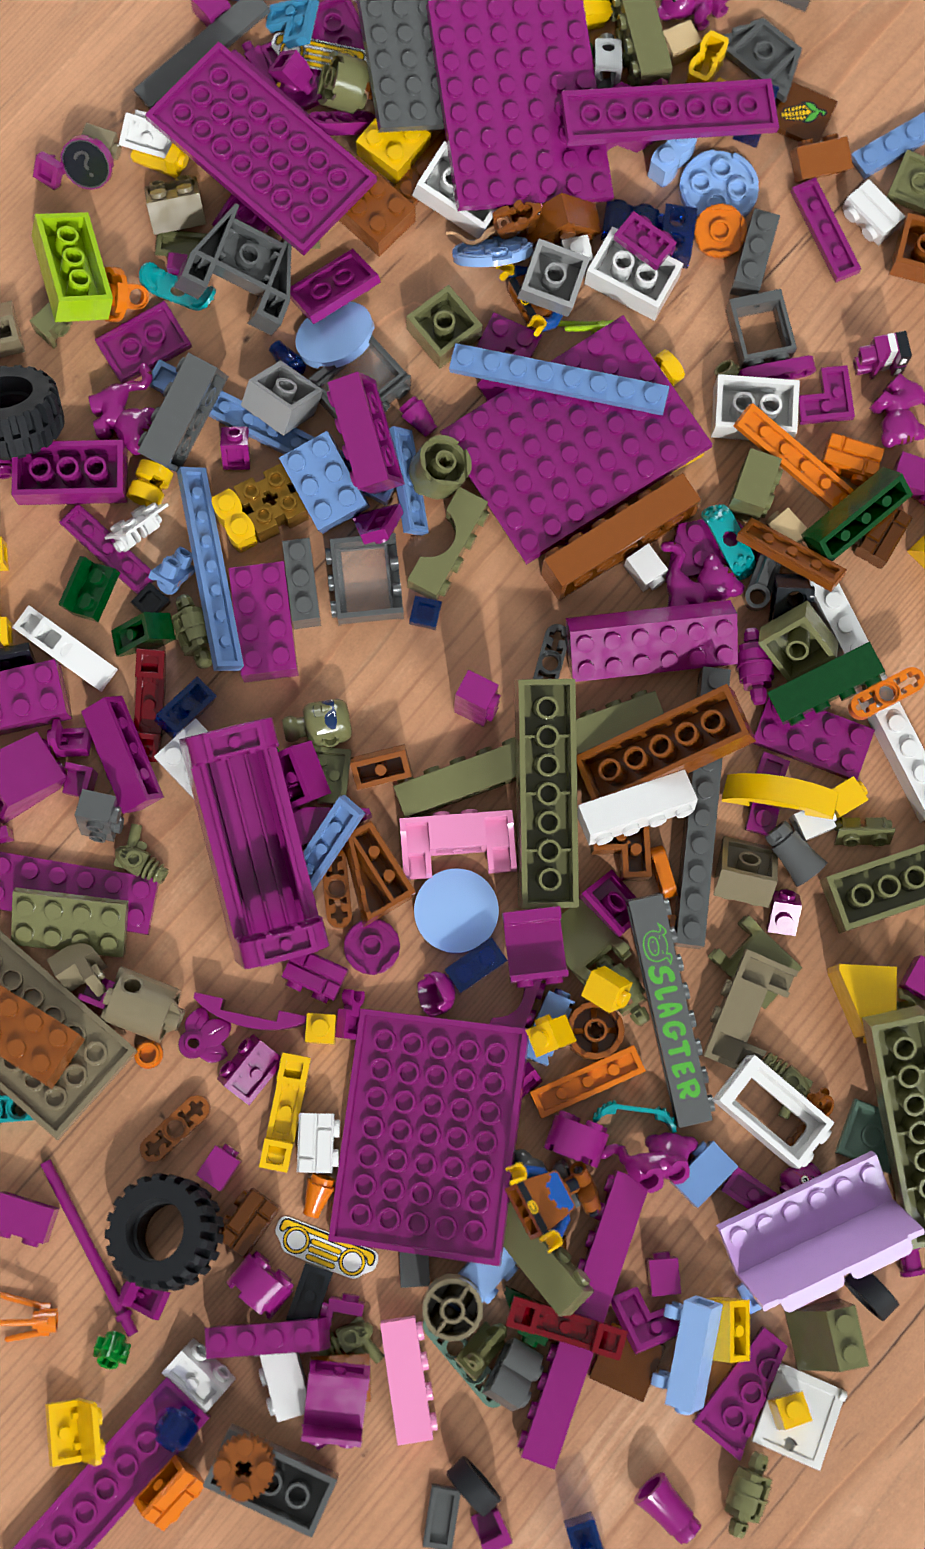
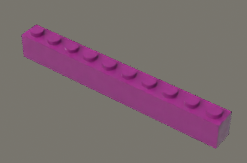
[517,1170,647,1470]

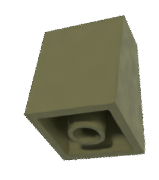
[784,1299,869,1372]

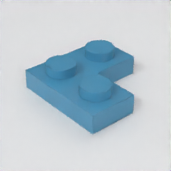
[266,0,319,49]

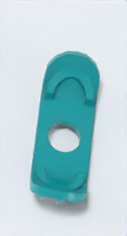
[139,262,217,311]
[701,504,756,580]
[592,1100,677,1133]

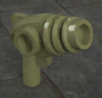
[114,824,169,884]
[762,1052,813,1120]
[318,1316,385,1364]

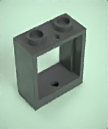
[725,289,797,369]

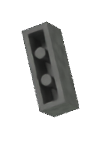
[730,208,780,297]
[282,538,321,629]

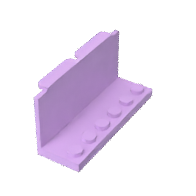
[716,1151,925,1312]

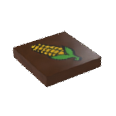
[777,82,838,143]

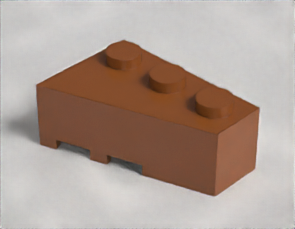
[344,821,416,927]

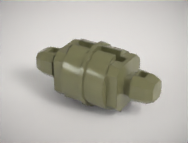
[172,594,212,669]
[595,954,650,1026]
[724,1451,773,1539]

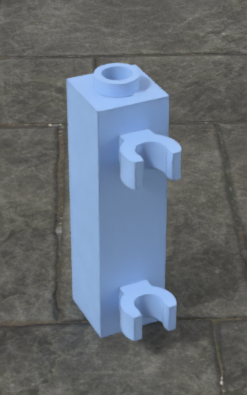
[651,1295,723,1415]

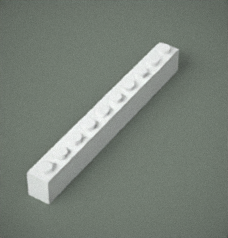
[809,580,925,823]

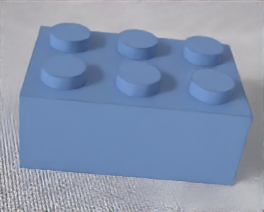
[279,431,370,534]

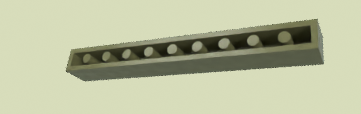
[393,690,664,818]

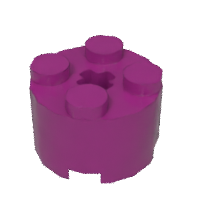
[543,1110,609,1168]
[226,1250,294,1320]

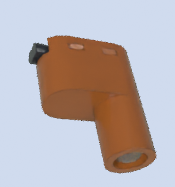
[570,1161,601,1217]

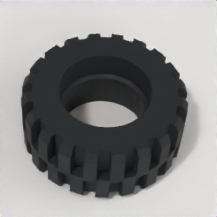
[0,365,65,460]
[105,1173,224,1291]

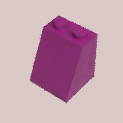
[0,732,67,825]

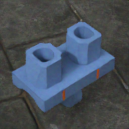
[148,547,195,595]

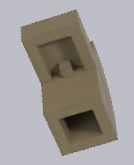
[47,943,107,997]

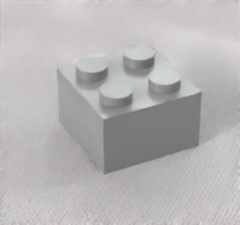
[517,239,590,317]
[241,360,323,436]

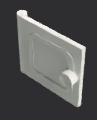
[752,1363,848,1471]

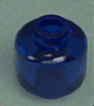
[154,1405,199,1453]

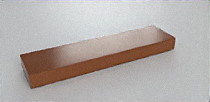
[736,517,847,592]

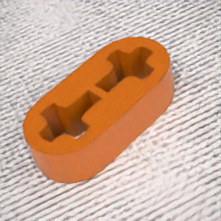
[650,845,677,899]

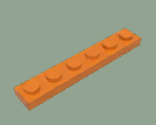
[733,403,854,509]

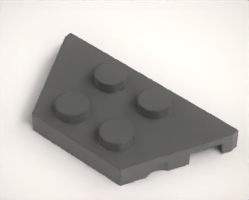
[723,18,802,103]

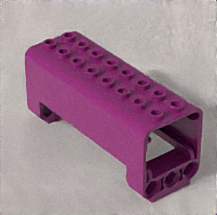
[179,717,329,969]

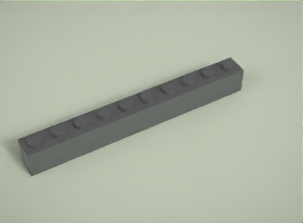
[674,666,731,949]

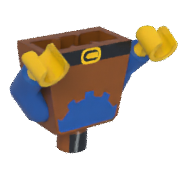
[495,263,564,337]
[504,1163,580,1253]

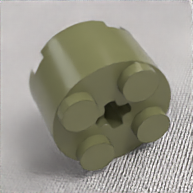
[318,51,370,114]
[409,435,472,499]

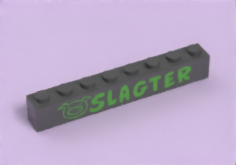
[625,893,715,1128]

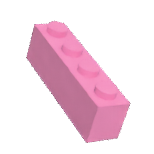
[380,1315,438,1445]

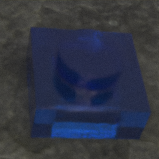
[409,596,442,630]

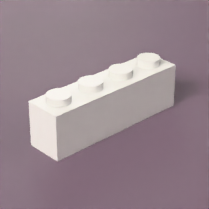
[577,770,698,845]

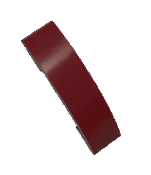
[134,648,166,762]
[505,1296,628,1361]

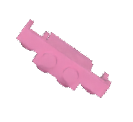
[399,809,517,880]

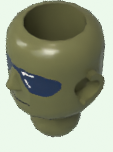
[282,699,352,747]

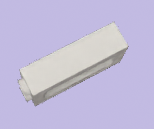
[712,1055,834,1169]

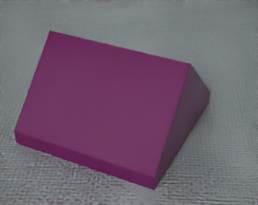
[579,869,636,938]

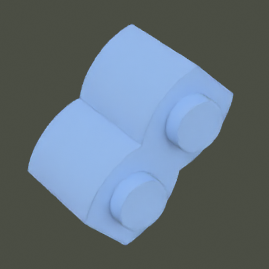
[647,138,697,187]

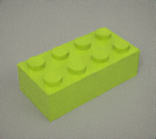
[31,212,113,322]

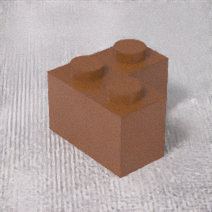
[525,193,602,248]
[590,825,652,882]

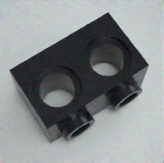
[768,573,815,623]

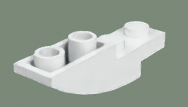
[13,605,118,692]

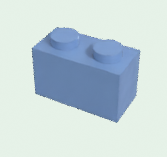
[670,1141,739,1208]

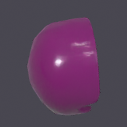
[417,971,456,1017]

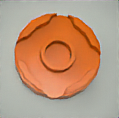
[693,203,747,259]

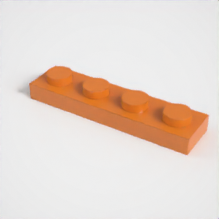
[529,1045,646,1119]

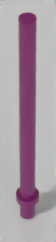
[40,1159,139,1337]

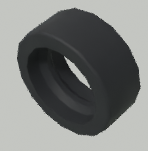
[844,1273,899,1321]
[447,1456,501,1517]

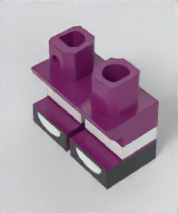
[853,331,912,380]

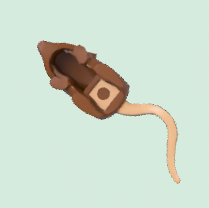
[446,200,542,245]

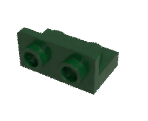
[59,556,120,622]

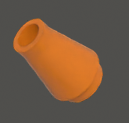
[303,1173,335,1218]

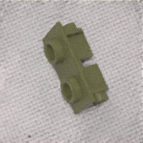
[834,817,896,847]
[454,1322,507,1382]

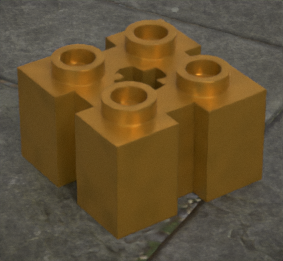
[233,463,309,543]

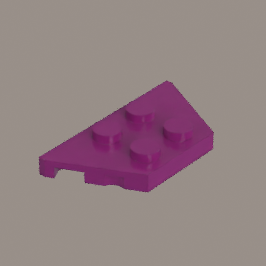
[665,518,763,583]

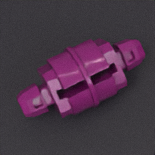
[736,628,775,705]

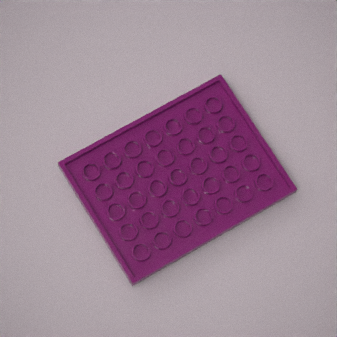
[426,0,614,211]
[440,315,712,565]
[328,1008,529,1266]

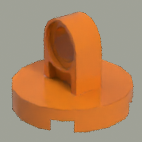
[105,267,149,322]

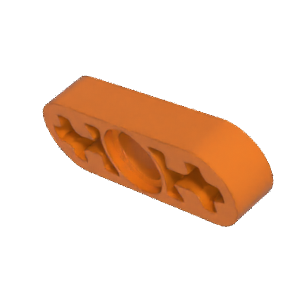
[848,667,925,720]

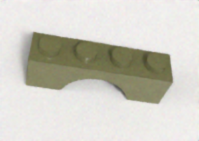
[407,487,490,602]

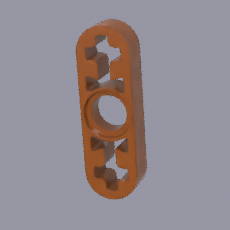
[323,849,352,929]
[140,1095,211,1162]

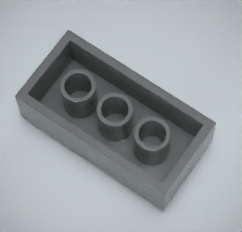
[138,352,229,472]
[203,1423,339,1538]

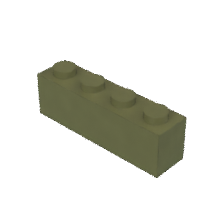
[503,1201,595,1316]

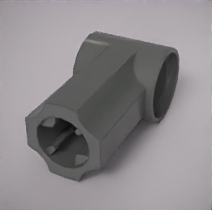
[743,555,782,611]

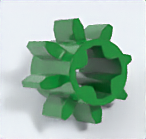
[93,1331,131,1369]

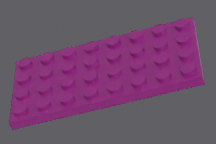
[145,42,377,256]

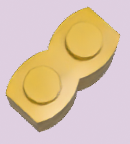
[685,30,728,84]
[212,488,258,553]

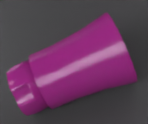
[634,1472,701,1545]

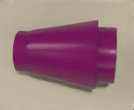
[399,396,437,437]

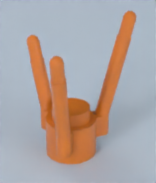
[0,1292,58,1342]

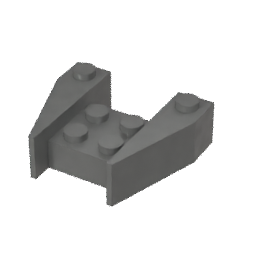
[173,204,292,336]

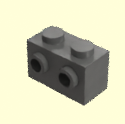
[75,789,124,843]

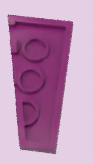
[692,1326,788,1461]

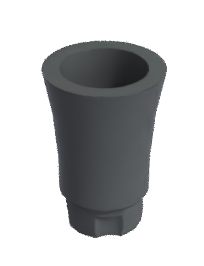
[765,820,828,887]

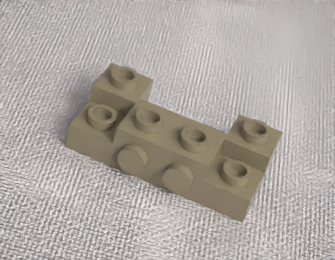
[702,949,798,1069]

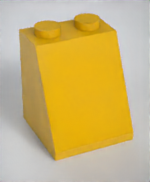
[827,964,897,1044]

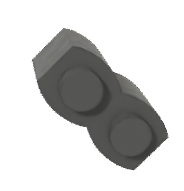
[482,1337,544,1412]

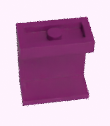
[502,906,569,988]
[301,1360,370,1449]

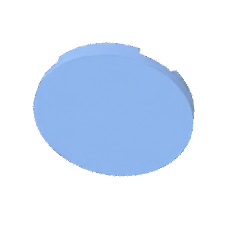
[679,149,759,220]
[452,236,533,267]
[295,302,375,368]
[414,868,499,954]

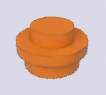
[134,1040,163,1069]

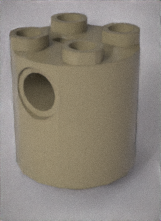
[101,966,185,1043]
[423,1273,483,1341]

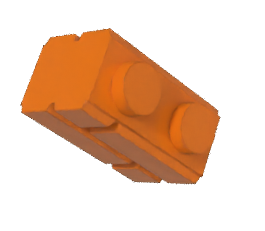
[821,432,884,486]
[133,1454,204,1531]

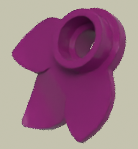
[178,1007,231,1063]

